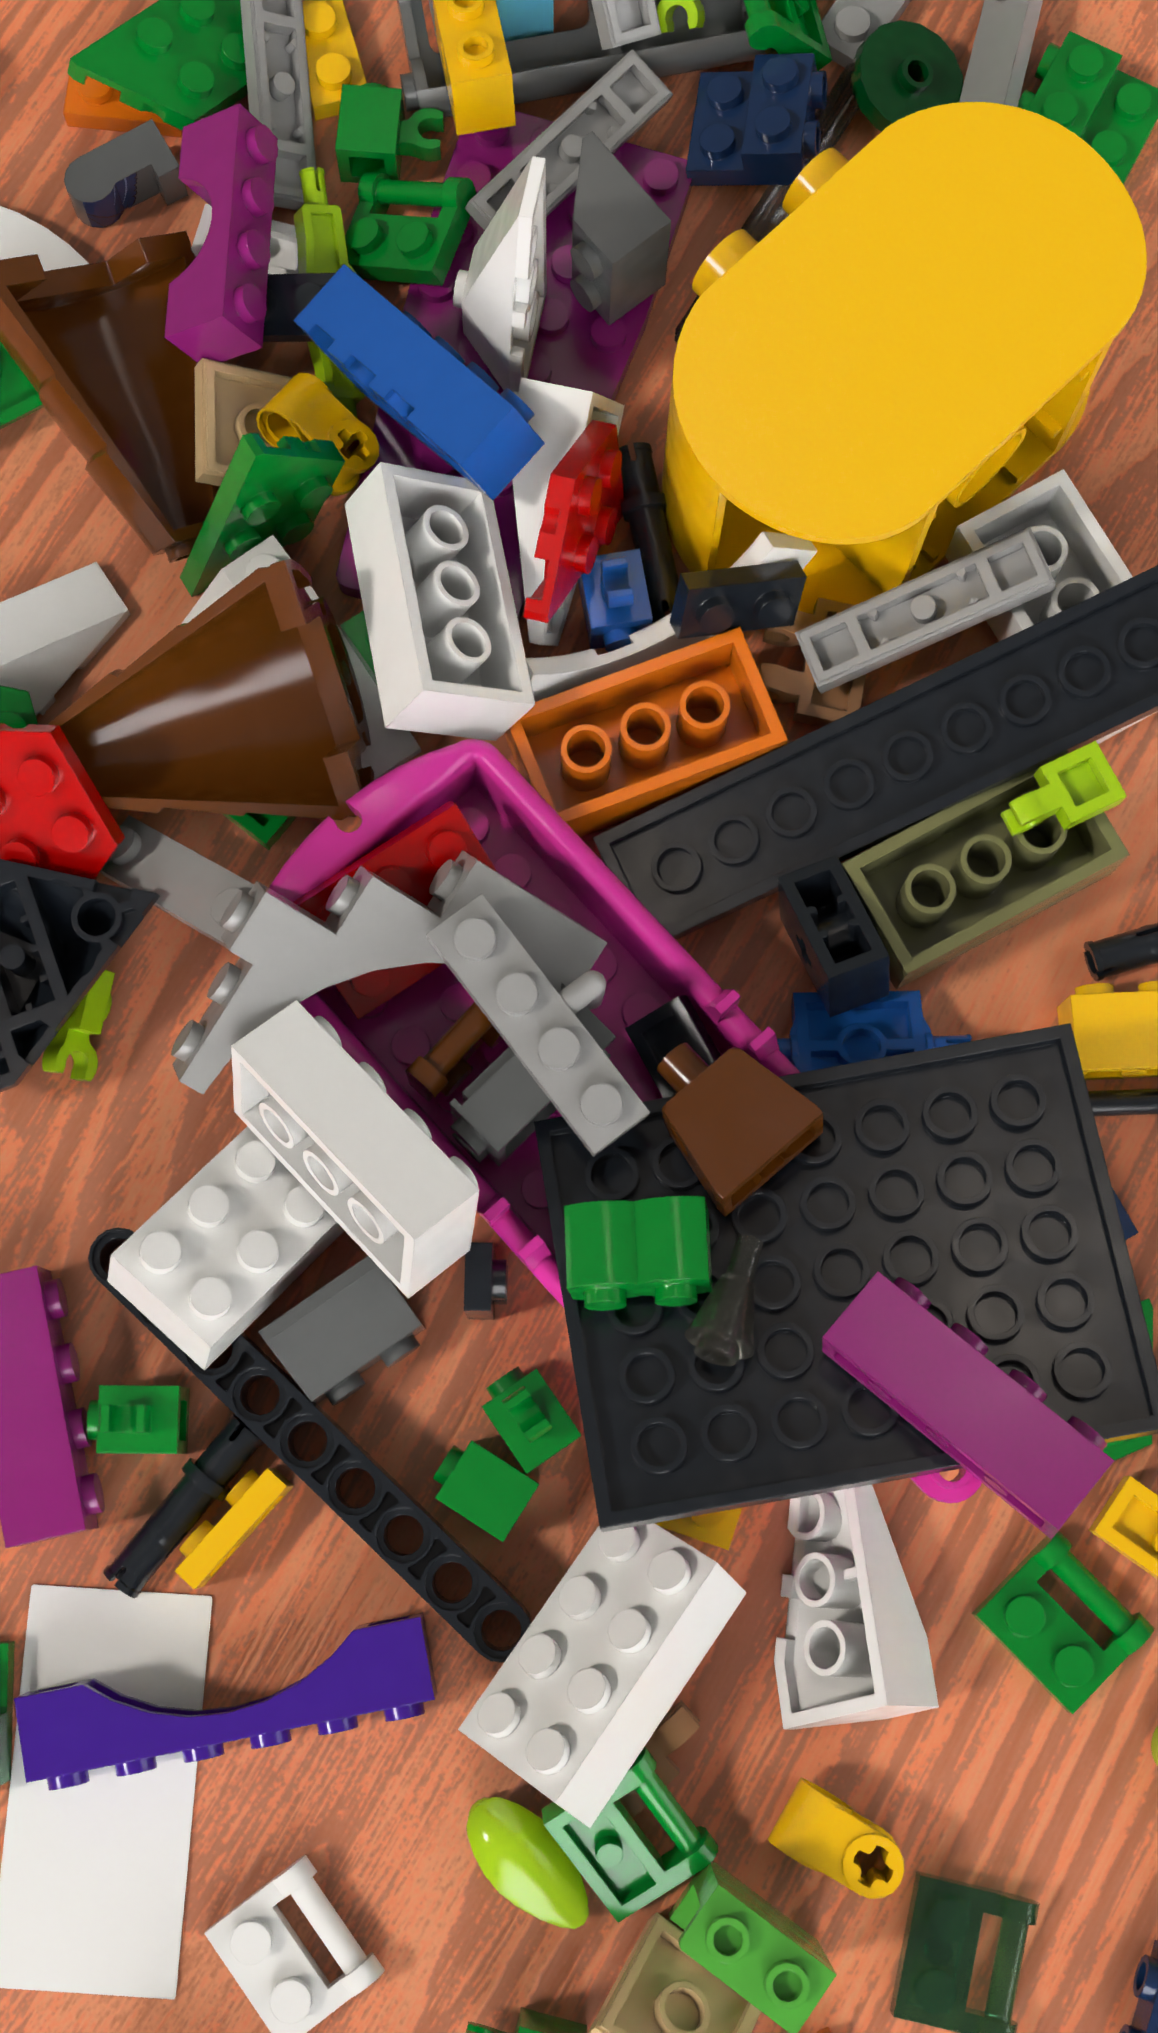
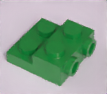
[1018,31,1158,185]

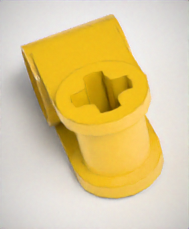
[256,373,379,496]
[768,1778,905,1899]

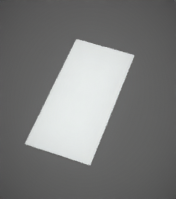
[0,1584,212,1999]

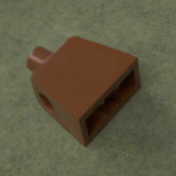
[657,1043,823,1217]

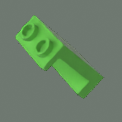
[668,1861,837,2033]

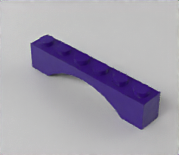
[14,1612,437,1790]

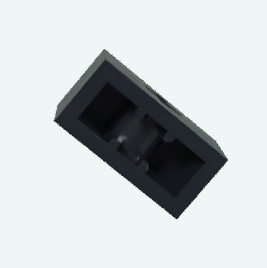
[777,855,889,1018]

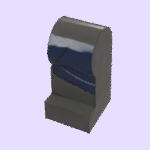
[64,119,188,228]

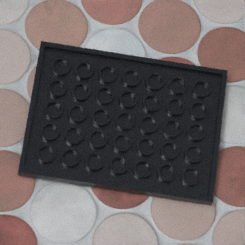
[534,1023,1158,1532]

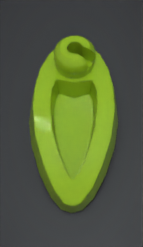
[466,1797,589,1929]

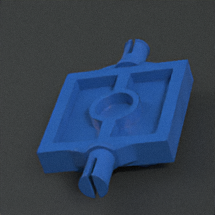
[777,990,972,1072]

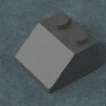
[570,131,671,325]
[258,1256,425,1406]

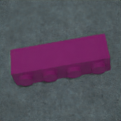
[0,1265,105,1548]
[822,1272,1114,1540]

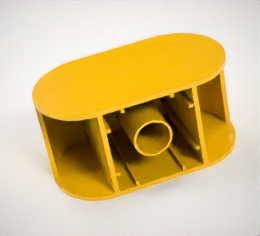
[661,102,1147,614]

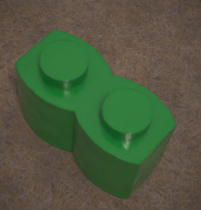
[564,1196,713,1311]

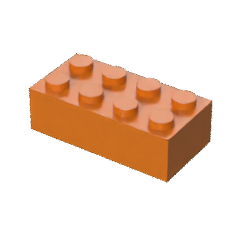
[505,627,788,837]

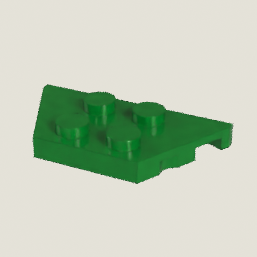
[67,0,248,130]
[180,433,345,597]

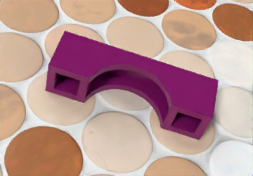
[164,103,278,363]

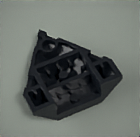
[0,859,160,1092]

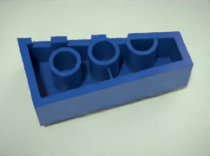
[293,264,545,500]

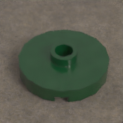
[851,20,963,132]

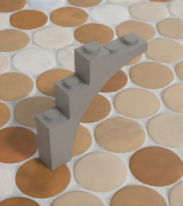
[171,850,607,1094]

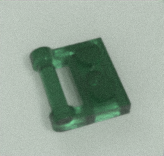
[890,1871,1040,2033]

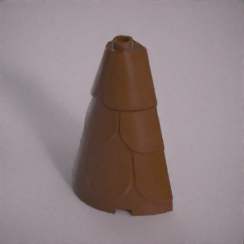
[0,231,220,563]
[47,559,374,820]

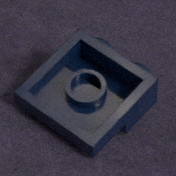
[686,53,827,186]

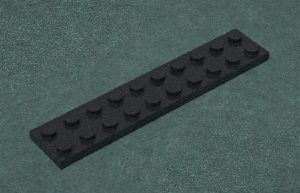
[593,565,1158,940]

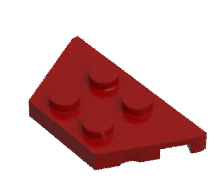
[523,420,624,623]
[0,723,125,880]

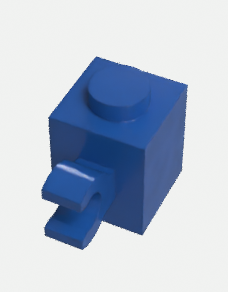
[578,549,653,652]

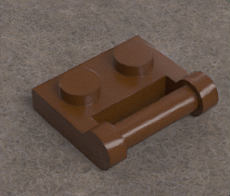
[405,1002,503,1102]

